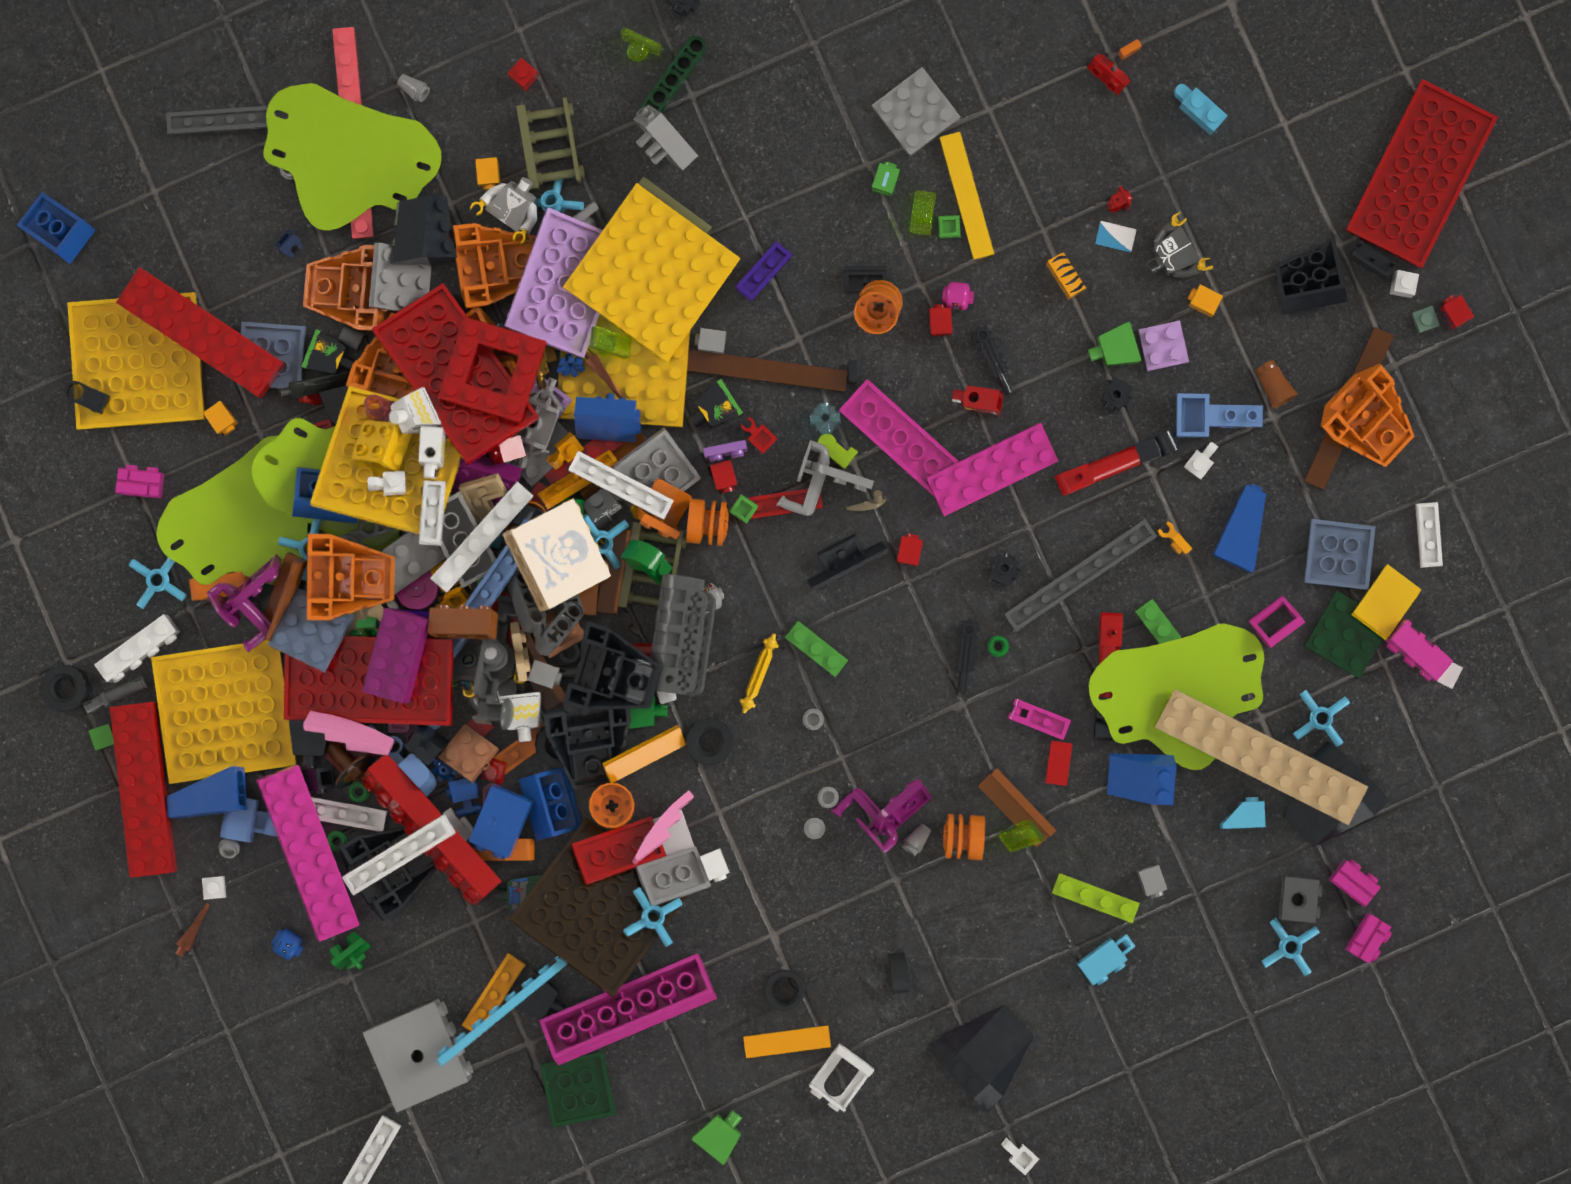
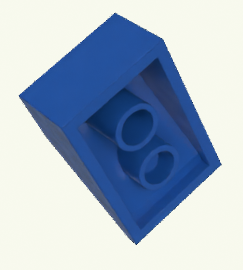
[16,192,96,264]
[1107,753,1176,805]

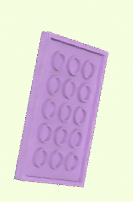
[503,207,603,359]

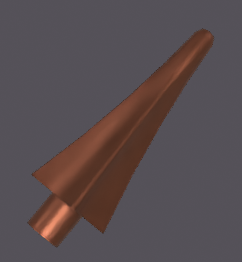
[585,348,622,398]
[175,903,210,957]

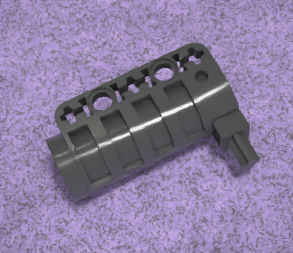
[651,574,716,696]

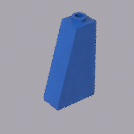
[1212,483,1266,573]
[166,766,247,819]

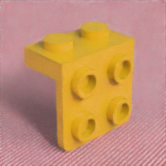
[351,420,412,472]

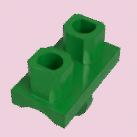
[329,932,371,970]

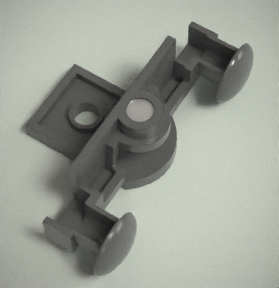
[453,596,528,730]

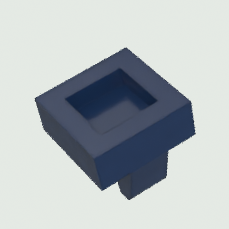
[274,229,303,258]

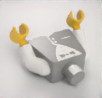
[470,177,537,246]

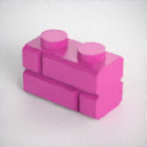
[115,465,165,499]
[1329,859,1381,907]
[1345,913,1392,964]

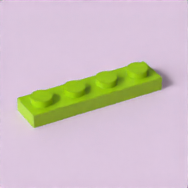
[1052,873,1140,923]

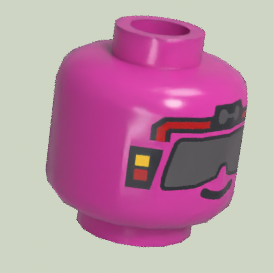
[942,282,974,311]

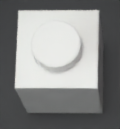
[1390,270,1419,298]
[700,848,729,883]

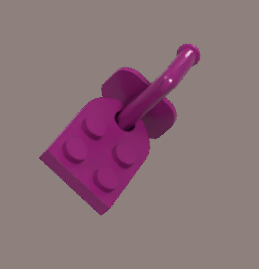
[207,554,282,653]
[830,779,932,854]

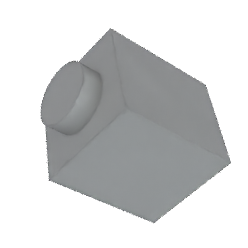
[695,328,726,354]
[528,660,562,689]
[1137,864,1167,899]

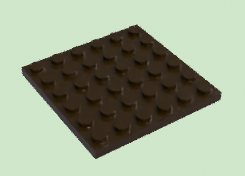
[509,818,688,998]

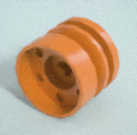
[854,280,903,334]
[686,499,729,546]
[589,783,635,829]
[943,814,985,860]

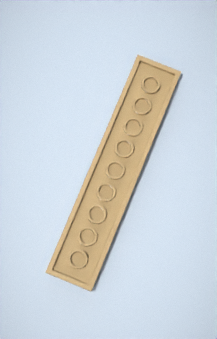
[1155,689,1368,825]

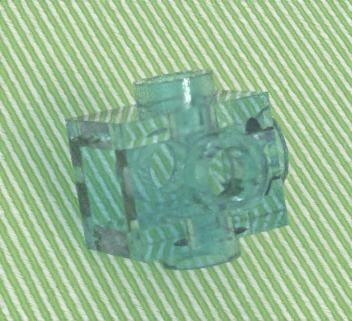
[810,403,841,434]

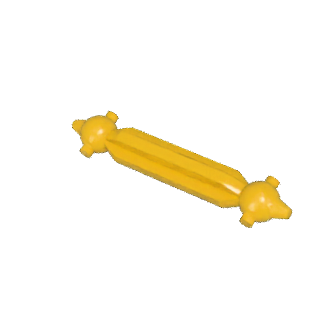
[739,633,779,714]

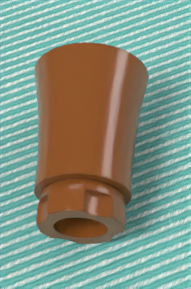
[1255,360,1298,409]

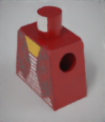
[952,386,1004,416]

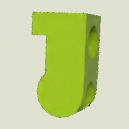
[818,434,858,470]

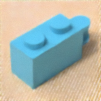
[1174,84,1228,136]
[1076,934,1135,986]

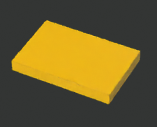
[1351,564,1422,640]

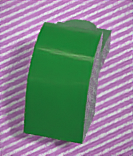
[621,540,673,584]

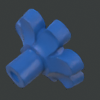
[556,354,585,377]
[431,759,459,782]

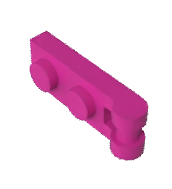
[1007,698,1071,740]

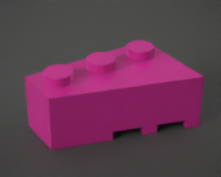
[1384,619,1453,681]

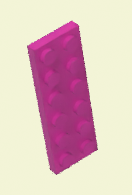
[839,379,958,496]
[925,422,1058,516]

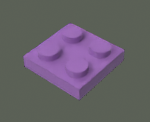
[703,440,748,463]

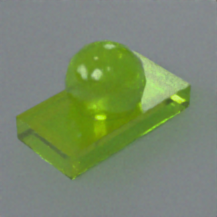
[620,28,663,61]
[909,190,936,236]
[590,326,631,359]
[999,820,1045,853]

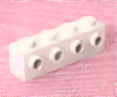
[94,614,180,683]

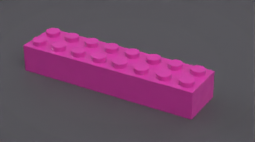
[256,764,360,942]
[539,953,717,1065]

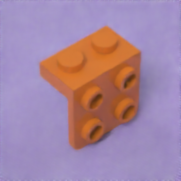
[635,478,692,540]

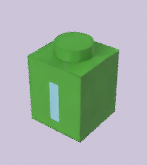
[872,162,900,197]

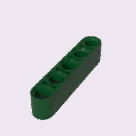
[637,36,706,113]

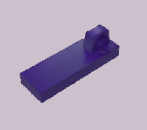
[735,241,792,302]

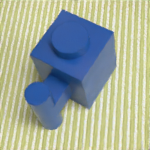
[446,778,482,817]

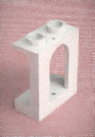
[809,1043,874,1112]

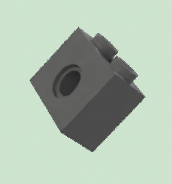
[1278,876,1322,923]

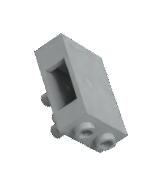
[633,105,698,170]

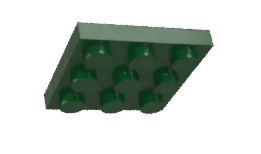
[1303,591,1383,679]
[540,1051,616,1128]

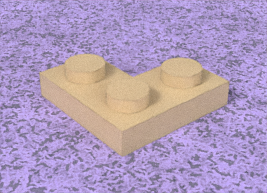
[459,473,507,523]
[510,622,531,682]

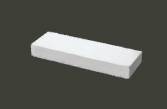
[419,480,446,546]
[1415,502,1443,568]

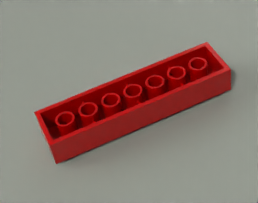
[116,267,285,399]
[110,702,177,878]
[361,755,501,906]

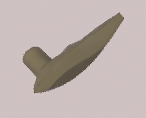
[846,490,887,511]

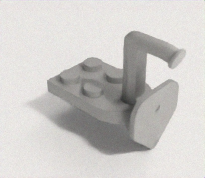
[776,440,874,516]

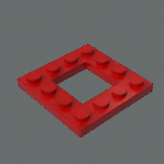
[438,317,547,424]

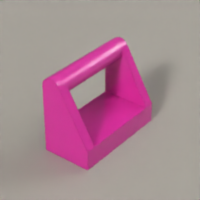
[1248,595,1305,648]

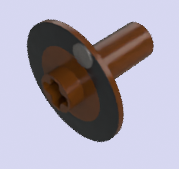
[326,742,373,789]

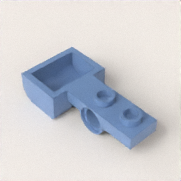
[1176,393,1263,438]
[368,724,437,796]
[220,798,277,842]

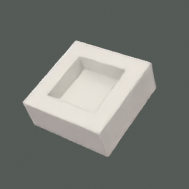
[202,876,226,900]

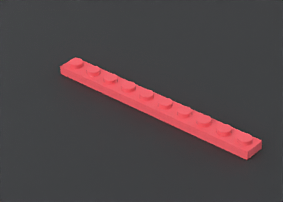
[332,27,374,240]

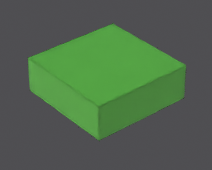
[938,215,960,238]
[729,494,759,524]
[89,724,114,751]

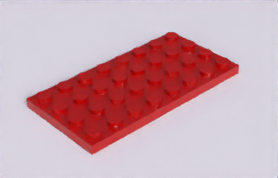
[1345,79,1498,269]
[372,283,539,466]
[283,636,454,726]

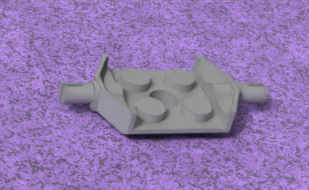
[511,377,565,469]

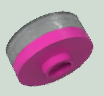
[396,571,440,610]

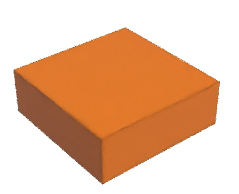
[1118,39,1142,60]

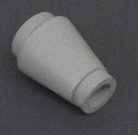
[397,74,430,102]
[902,824,931,856]

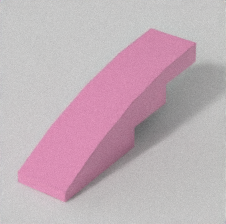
[303,711,394,755]
[632,791,694,865]

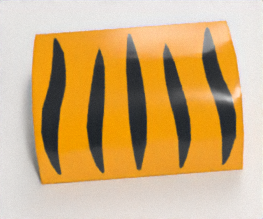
[1046,252,1087,300]

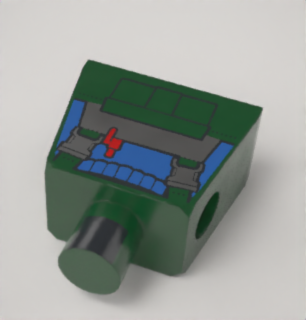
[495,874,543,912]

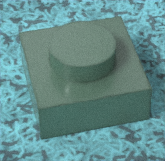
[1411,306,1440,334]

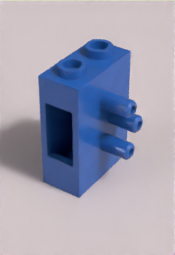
[574,393,641,442]
[468,784,534,860]

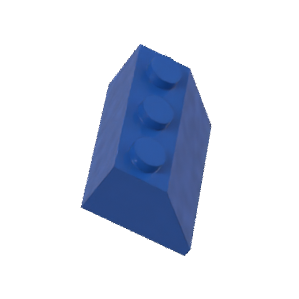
[292,467,357,524]
[519,767,582,841]

